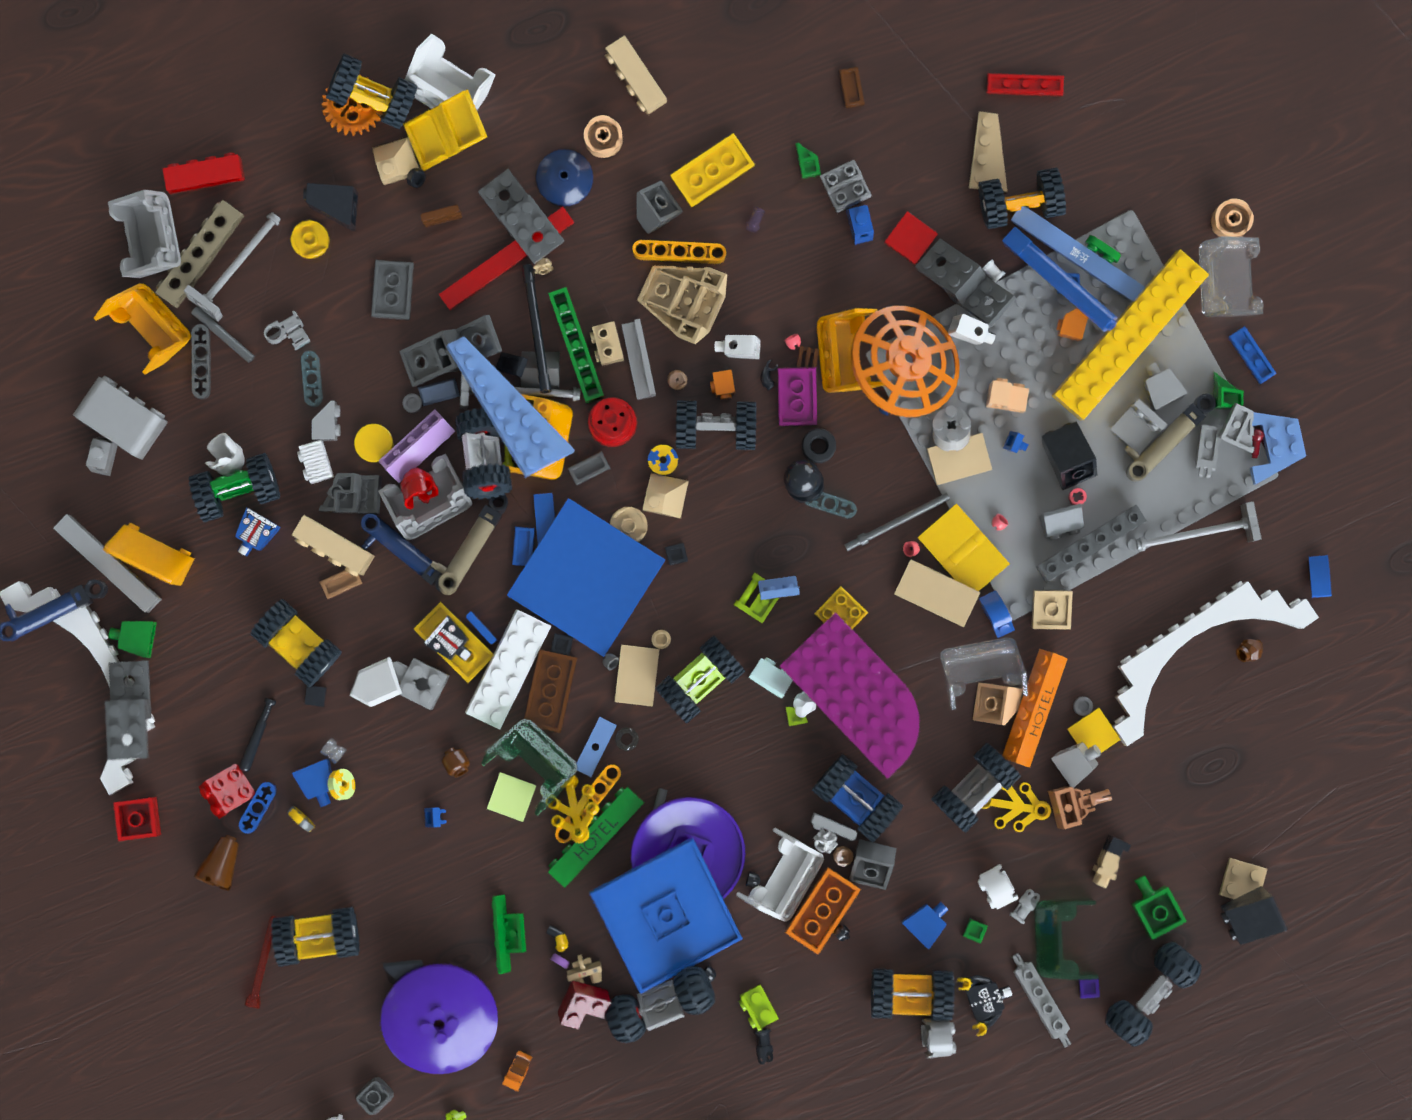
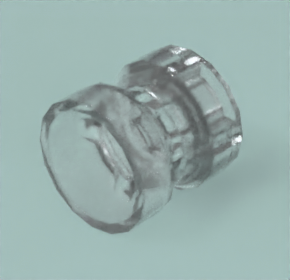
[320,738,347,764]

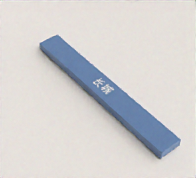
[1010,206,1145,302]

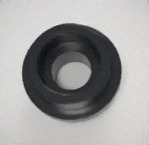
[833,924,850,942]

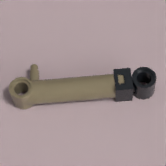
[1125,394,1216,482]
[431,495,508,595]

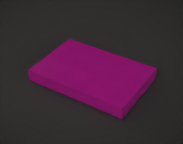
[778,367,817,426]

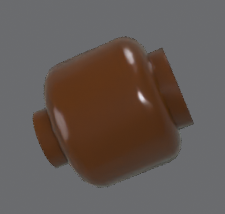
[442,747,470,777]

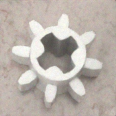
[813,829,838,854]

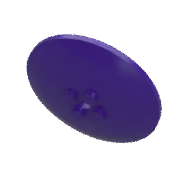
[631,797,745,899]
[381,964,498,1074]

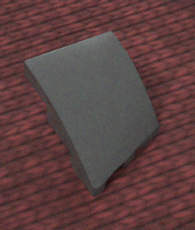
[319,473,382,514]

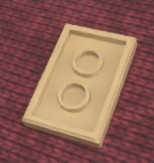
[926,433,992,485]
[615,645,660,706]

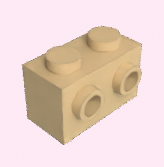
[590,321,624,366]

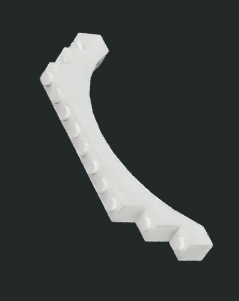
[0,581,155,795]
[1112,581,1319,746]

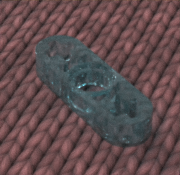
[301,351,323,407]
[804,492,857,519]

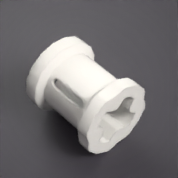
[982,260,1005,283]

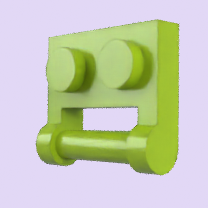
[734,573,779,623]

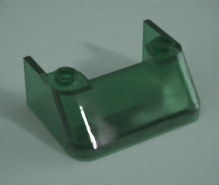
[481,719,577,816]
[1034,898,1099,980]

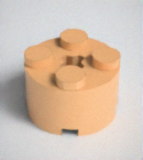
[584,115,623,158]
[1211,199,1254,240]

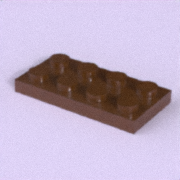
[523,650,577,733]

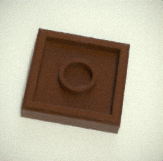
[420,204,463,227]

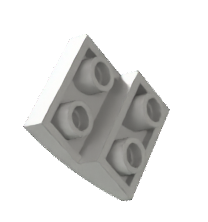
[820,160,871,213]

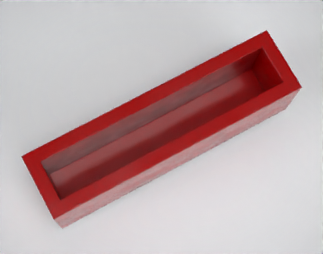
[162,153,245,194]

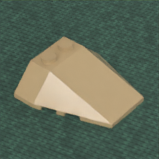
[637,266,727,344]

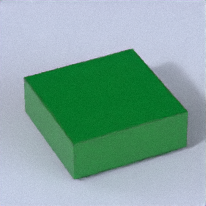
[962,918,988,944]

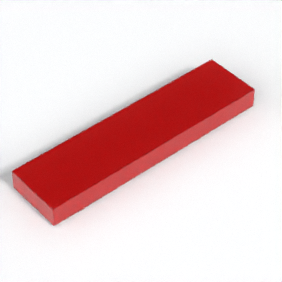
[987,73,1064,96]

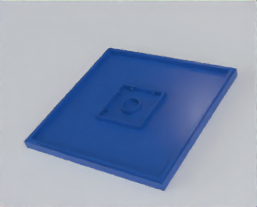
[507,498,665,657]
[589,838,742,994]

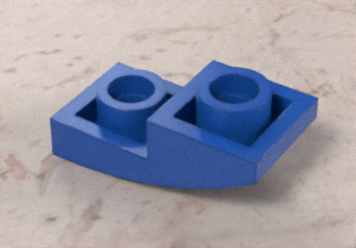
[1308,555,1331,598]

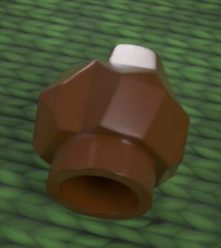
[1236,639,1263,662]

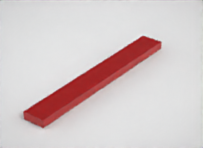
[438,207,574,310]

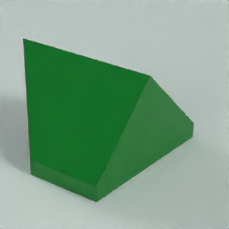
[1213,372,1244,410]

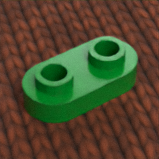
[1085,235,1121,264]

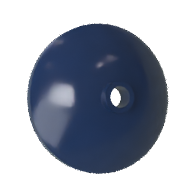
[536,149,593,206]

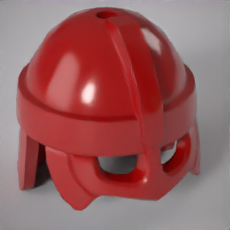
[400,468,439,510]

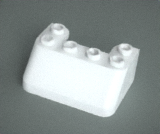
[405,34,495,110]

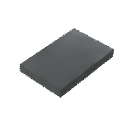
[371,260,414,320]

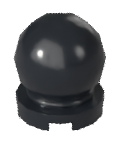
[783,460,824,503]

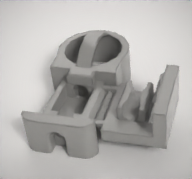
[264,311,310,350]

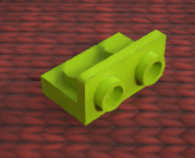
[739,984,779,1031]

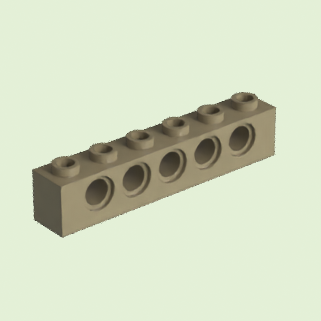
[155,200,244,308]

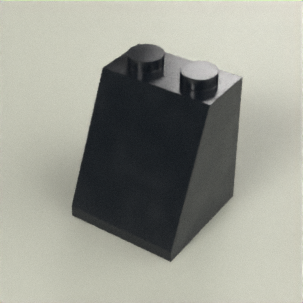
[303,183,358,231]
[1041,421,1098,490]
[1220,886,1288,945]

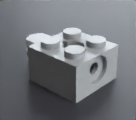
[392,658,450,710]

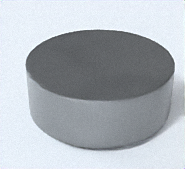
[403,394,422,413]
[1073,697,1093,716]

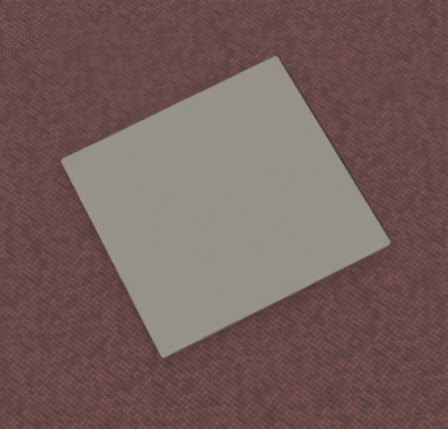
[866,210,1278,620]

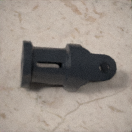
[754,1028,773,1065]

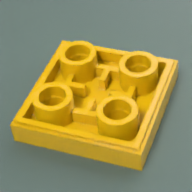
[814,586,869,629]
[1067,708,1121,753]

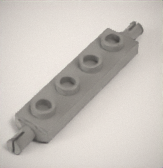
[1012,953,1071,1048]

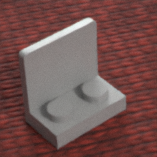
[1111,399,1167,454]

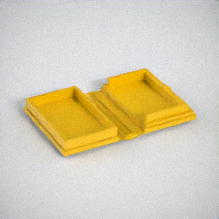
[403,89,487,171]
[918,503,1010,591]

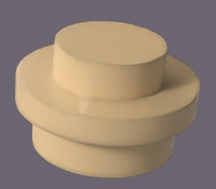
[652,630,671,649]

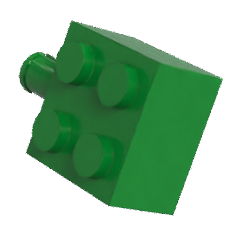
[1131,875,1187,940]

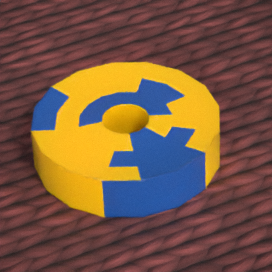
[648,444,678,475]

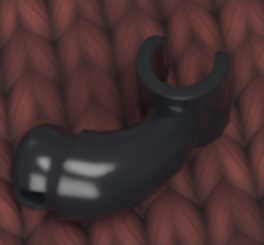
[761,359,778,390]

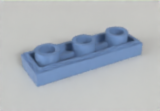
[574,717,617,777]

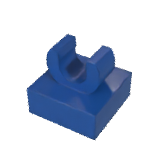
[1003,431,1029,453]
[424,807,447,828]

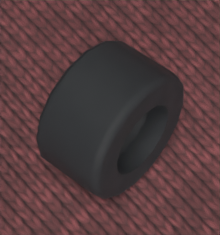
[801,428,836,464]

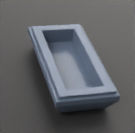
[418,378,460,406]

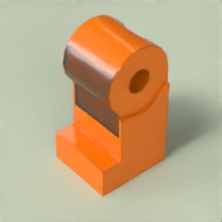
[502,1051,532,1091]

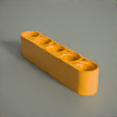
[632,240,726,264]
[555,764,621,843]

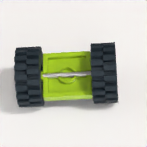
[655,635,745,724]

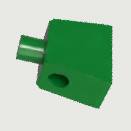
[109,621,157,658]

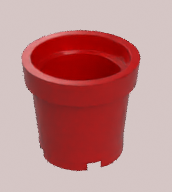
[588,397,637,447]

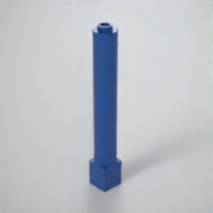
[1002,227,1117,332]

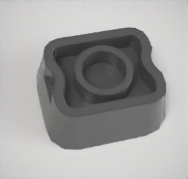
[356,1077,394,1115]

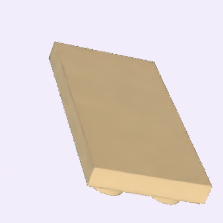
[894,559,980,627]

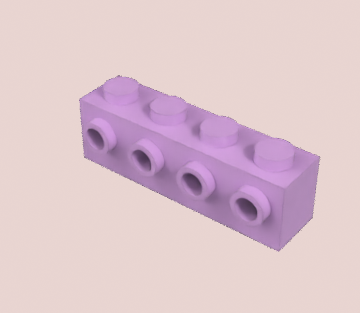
[379,409,455,483]

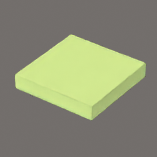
[487,772,537,822]

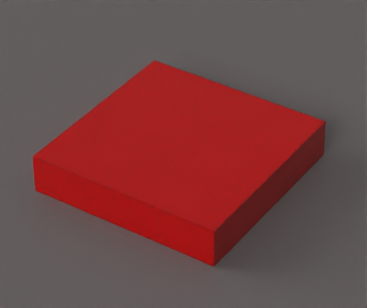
[884,211,938,265]

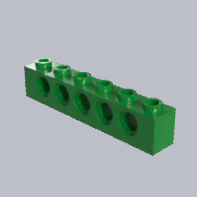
[548,287,605,404]

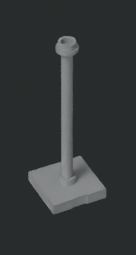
[184,213,281,322]
[460,372,580,409]
[1136,501,1261,551]

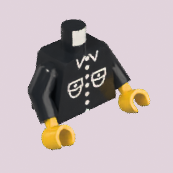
[958,975,1012,1036]

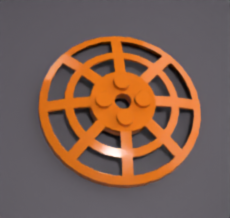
[851,306,960,417]

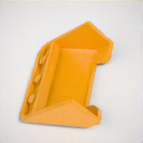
[102,523,195,586]

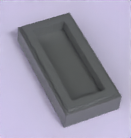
[568,451,611,486]

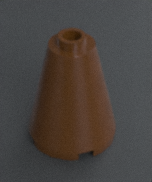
[194,835,239,891]

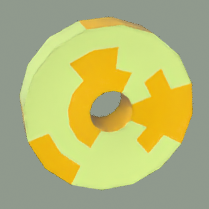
[328,769,355,800]

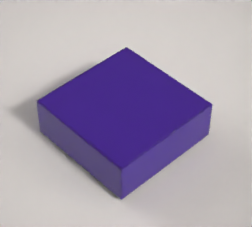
[1078,977,1100,999]

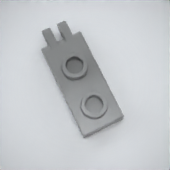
[1195,425,1221,478]

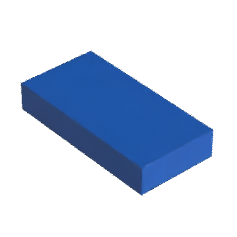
[512,527,535,566]
[466,611,498,644]

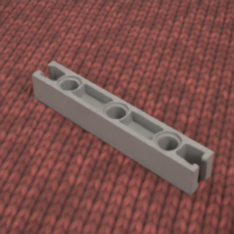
[54,514,161,613]

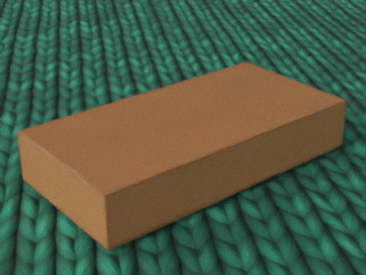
[320,570,362,599]

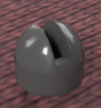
[602,653,619,670]

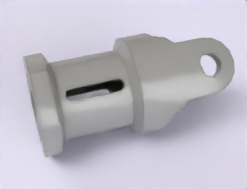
[1009,889,1040,925]

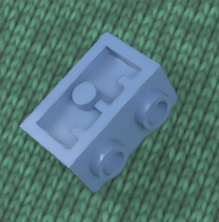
[758,576,800,600]

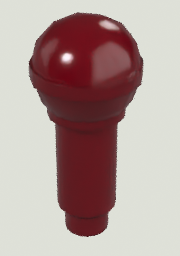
[1251,429,1264,459]

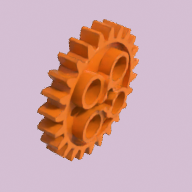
[322,75,383,136]

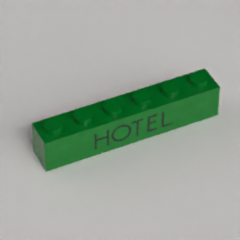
[548,787,644,888]

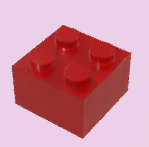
[114,797,161,841]

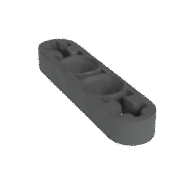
[192,324,211,399]

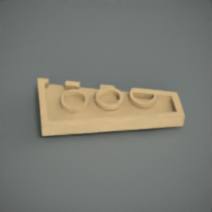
[969,112,1007,193]

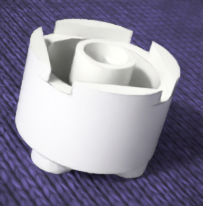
[978,864,1018,909]

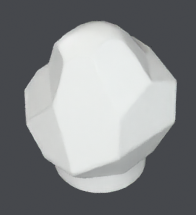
[793,691,816,718]

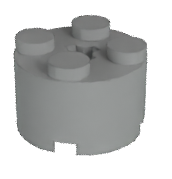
[932,406,971,451]
[921,1018,956,1058]

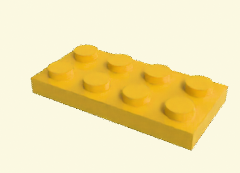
[670,133,755,208]
[414,602,493,683]

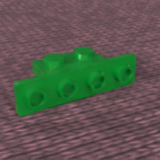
[491,895,526,974]

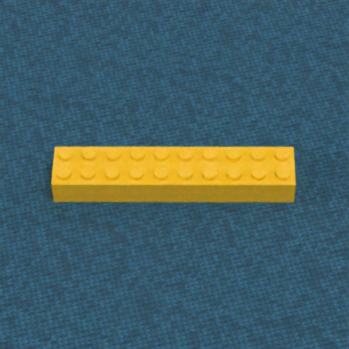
[1051,249,1209,421]

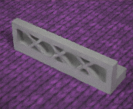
[622,319,656,400]

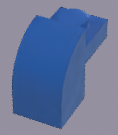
[979,590,1015,638]

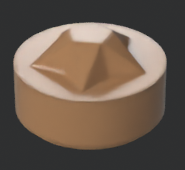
[667,370,687,390]
[833,846,854,867]

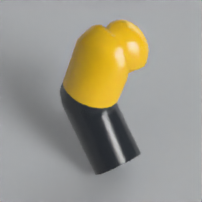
[546,925,568,952]

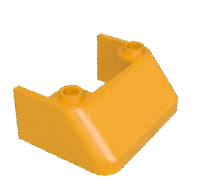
[94,283,191,374]
[817,309,884,392]
[506,394,573,480]

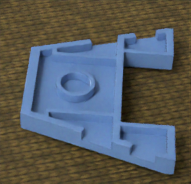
[1250,412,1306,485]

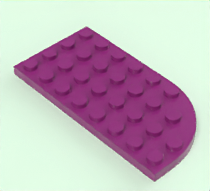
[780,612,919,779]

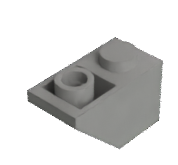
[312,401,341,441]

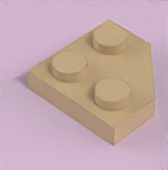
[1219,858,1267,899]

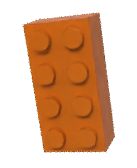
[785,867,861,954]

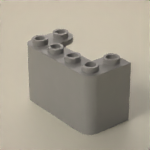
[108,190,181,278]
[73,376,168,460]

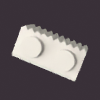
[297,440,334,484]

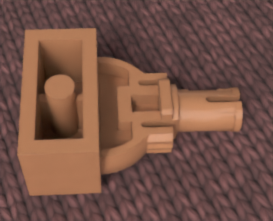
[1048,786,1112,829]

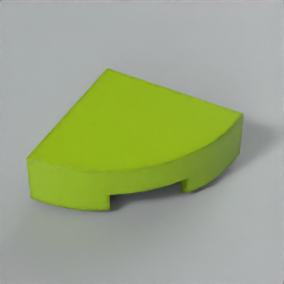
[785,707,808,726]

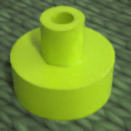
[446,1110,466,1120]

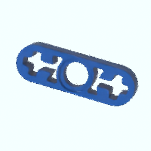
[239,782,277,833]

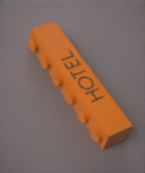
[1002,649,1067,768]

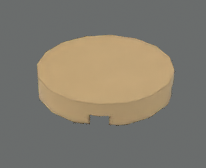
[610,507,648,542]

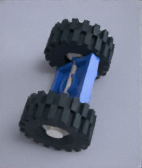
[812,754,903,842]

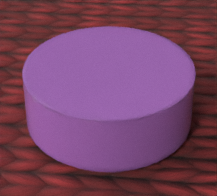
[550,953,570,969]

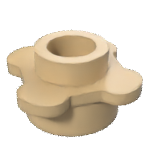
[533,258,553,275]

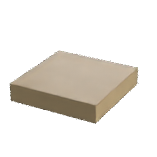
[1031,590,1073,629]

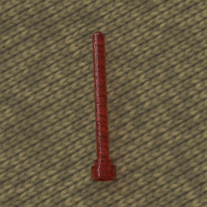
[245,916,277,1009]

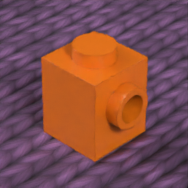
[710,370,735,400]

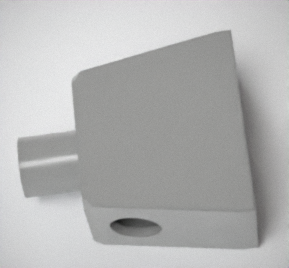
[1143,362,1187,411]
[86,436,118,476]
[1051,742,1101,788]

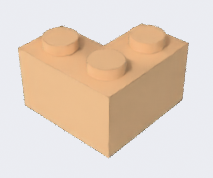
[986,378,1029,413]

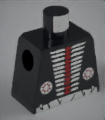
[424,616,472,661]

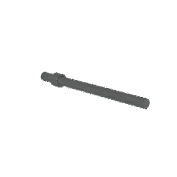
[844,493,950,551]

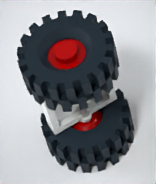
[455,408,512,499]

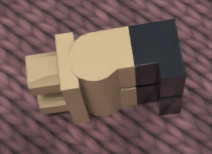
[1092,834,1131,888]

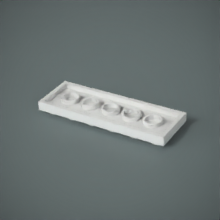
[465,609,551,729]

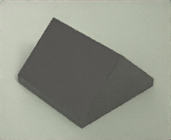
[521,351,560,389]

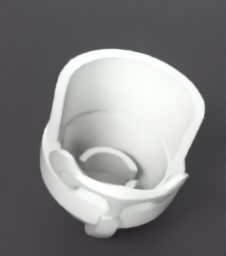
[205,433,245,477]

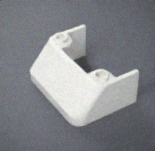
[736,828,824,921]

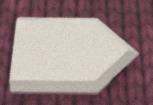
[350,657,402,707]

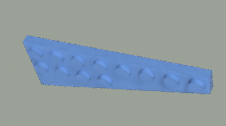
[446,337,575,478]

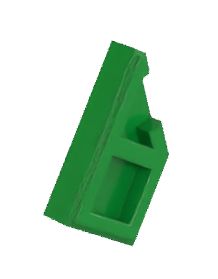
[796,143,821,179]

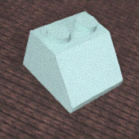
[749,657,793,698]

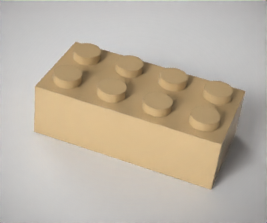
[292,515,375,576]

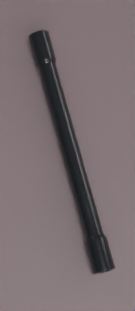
[522,264,552,394]

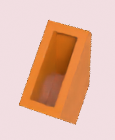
[1056,308,1088,342]

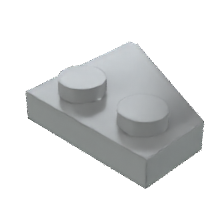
[1218,403,1254,453]

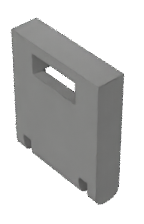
[810,812,857,840]

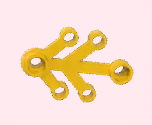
[548,773,599,843]
[982,782,1051,832]

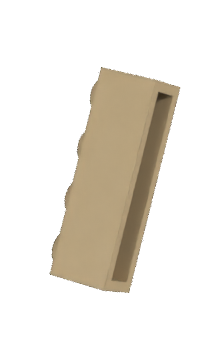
[605,35,667,115]

